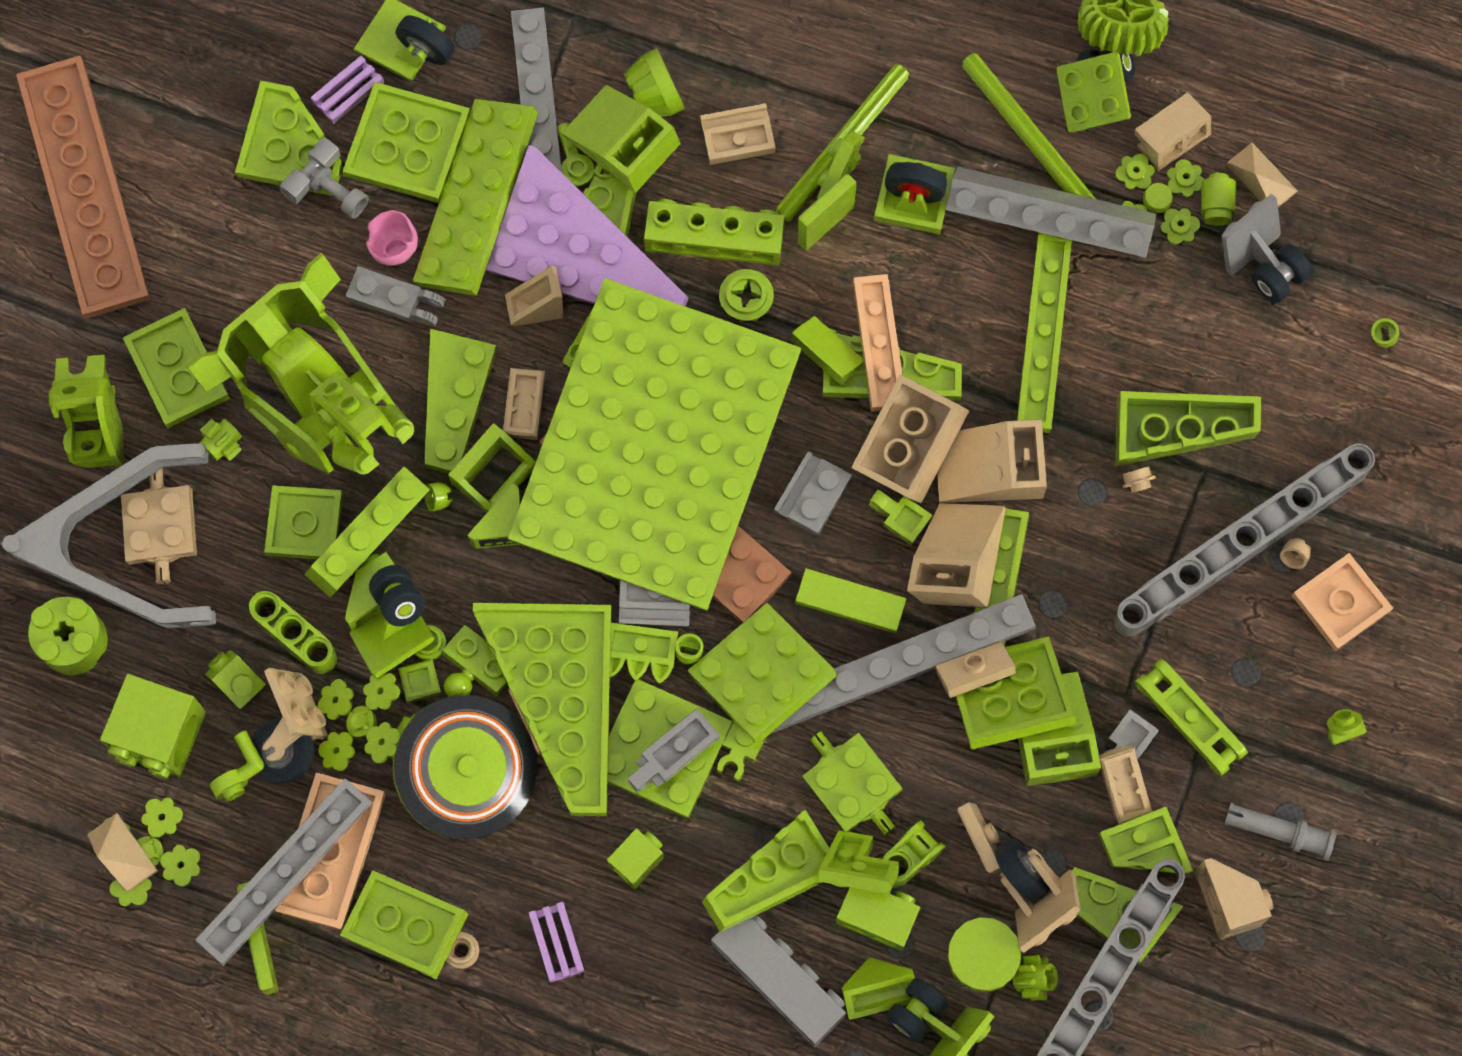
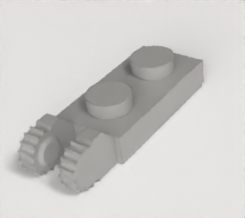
[345,266,446,327]

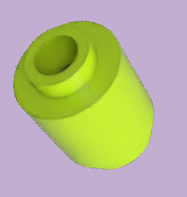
[1201,173,1236,226]

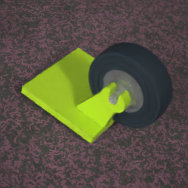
[354,0,455,82]

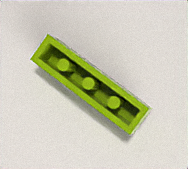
[304,466,430,598]

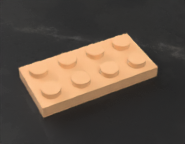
[274,773,386,931]

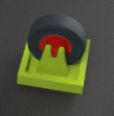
[874,154,955,235]

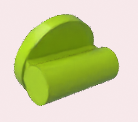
[1327,709,1367,745]

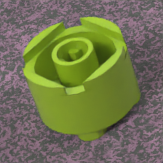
[28,597,108,675]

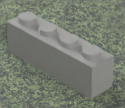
[711,915,846,1048]

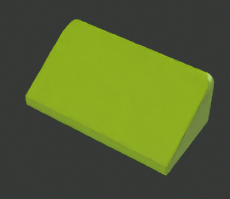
[791,316,864,386]

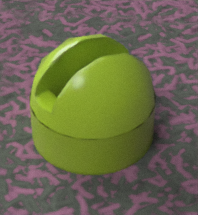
[1371,318,1400,348]
[424,482,453,511]
[675,634,704,665]

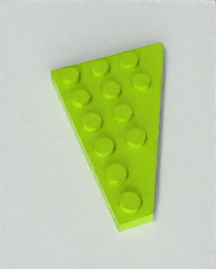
[473,603,611,816]

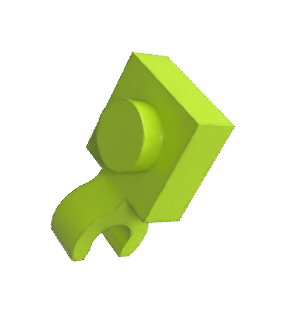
[869,490,933,546]

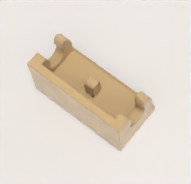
[1135,92,1211,172]

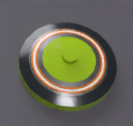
[393,695,537,839]

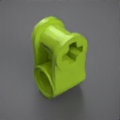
[883,821,946,888]

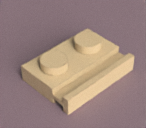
[700,103,776,165]

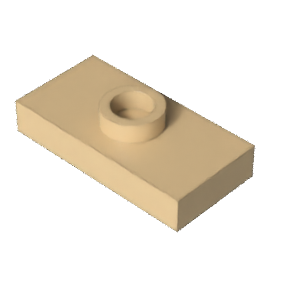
[503,368,545,440]
[936,641,1016,698]
[1099,744,1152,824]
[957,802,1002,874]

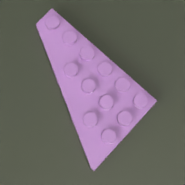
[486,145,688,307]

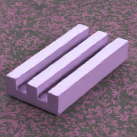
[311,56,384,124]
[528,901,585,983]

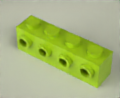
[644,199,785,266]

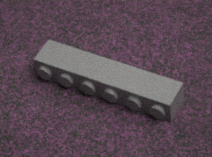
[946,166,1156,258]

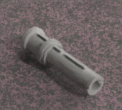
[1224,803,1337,861]

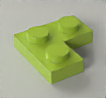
[818,830,899,894]

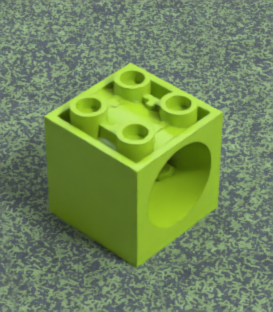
[100,674,206,779]

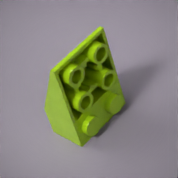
[561,85,680,193]
[1018,672,1101,787]

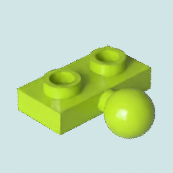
[442,625,507,697]

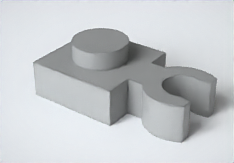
[1103,709,1159,759]

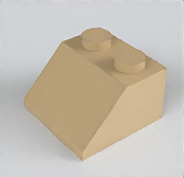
[1194,858,1273,940]

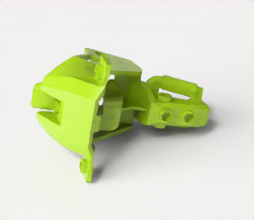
[186,253,414,474]

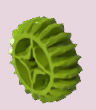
[1077,0,1169,57]

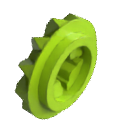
[719,269,774,323]

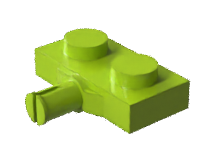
[817,131,865,199]

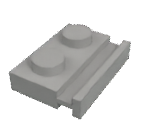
[774,451,852,537]
[619,581,690,627]

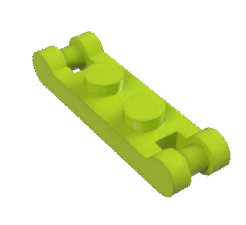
[1134,659,1248,777]

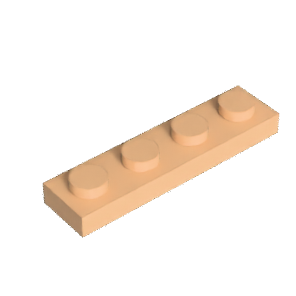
[853,274,903,412]

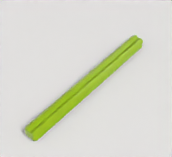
[962,53,1096,199]
[776,64,909,222]

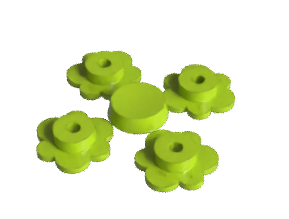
[1115,154,1204,245]
[317,673,401,771]
[93,798,201,907]

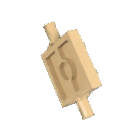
[121,468,197,584]

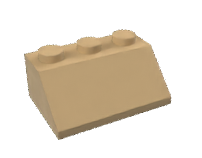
[851,374,969,503]

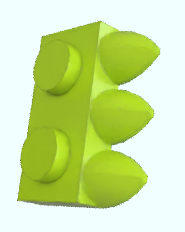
[610,623,679,684]

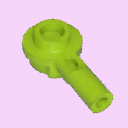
[557,123,595,187]

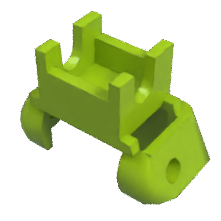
[48,354,125,469]

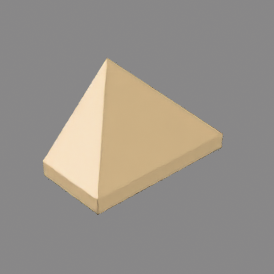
[1226,143,1298,208]
[505,266,563,326]
[87,813,158,892]

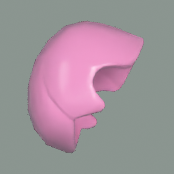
[366,210,418,266]

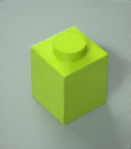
[607,828,664,890]

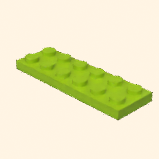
[413,99,539,296]

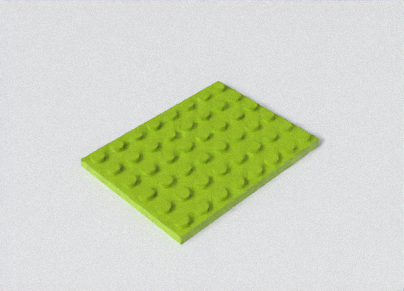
[508,278,802,611]

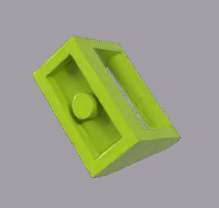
[448,423,536,513]

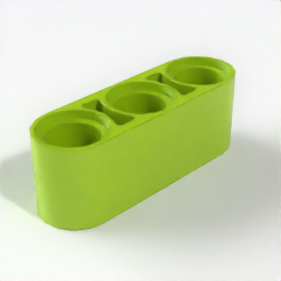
[249,591,337,674]

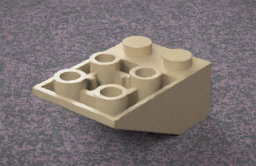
[937,420,1047,503]
[907,503,1006,608]

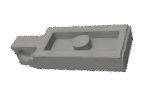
[628,709,720,794]

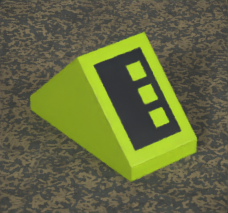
[467,483,521,549]

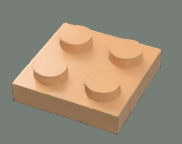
[1292,553,1393,651]

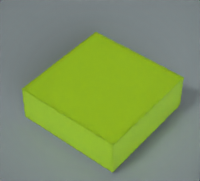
[398,659,442,704]

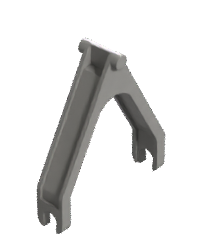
[2,443,216,629]

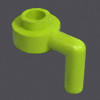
[210,731,264,802]

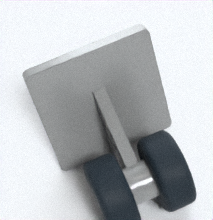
[1222,194,1313,303]

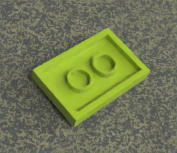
[123,308,230,429]
[340,870,469,980]

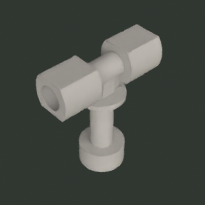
[279,137,369,218]

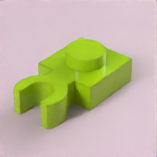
[717,722,767,782]

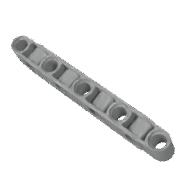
[1114,443,1375,636]
[1037,859,1185,1056]

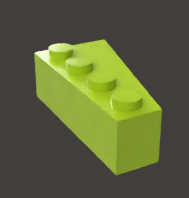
[1115,391,1261,467]

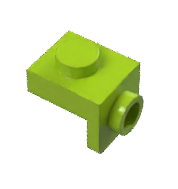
[205,650,266,709]

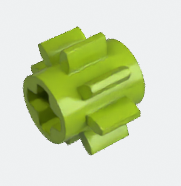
[199,419,242,461]
[1012,955,1058,1001]

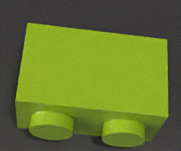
[836,887,920,952]

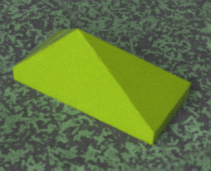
[842,957,915,1020]

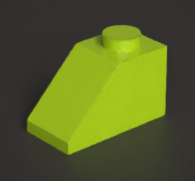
[345,552,395,630]

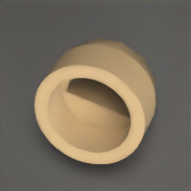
[1280,538,1311,569]

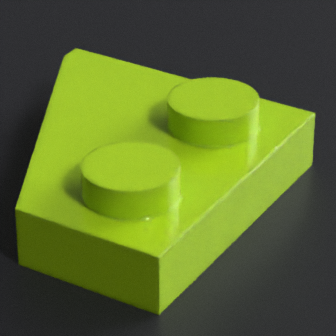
[1098,807,1193,875]

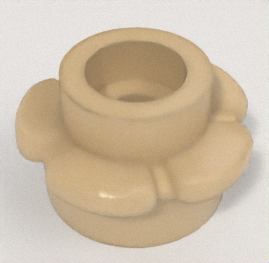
[1122,466,1156,493]

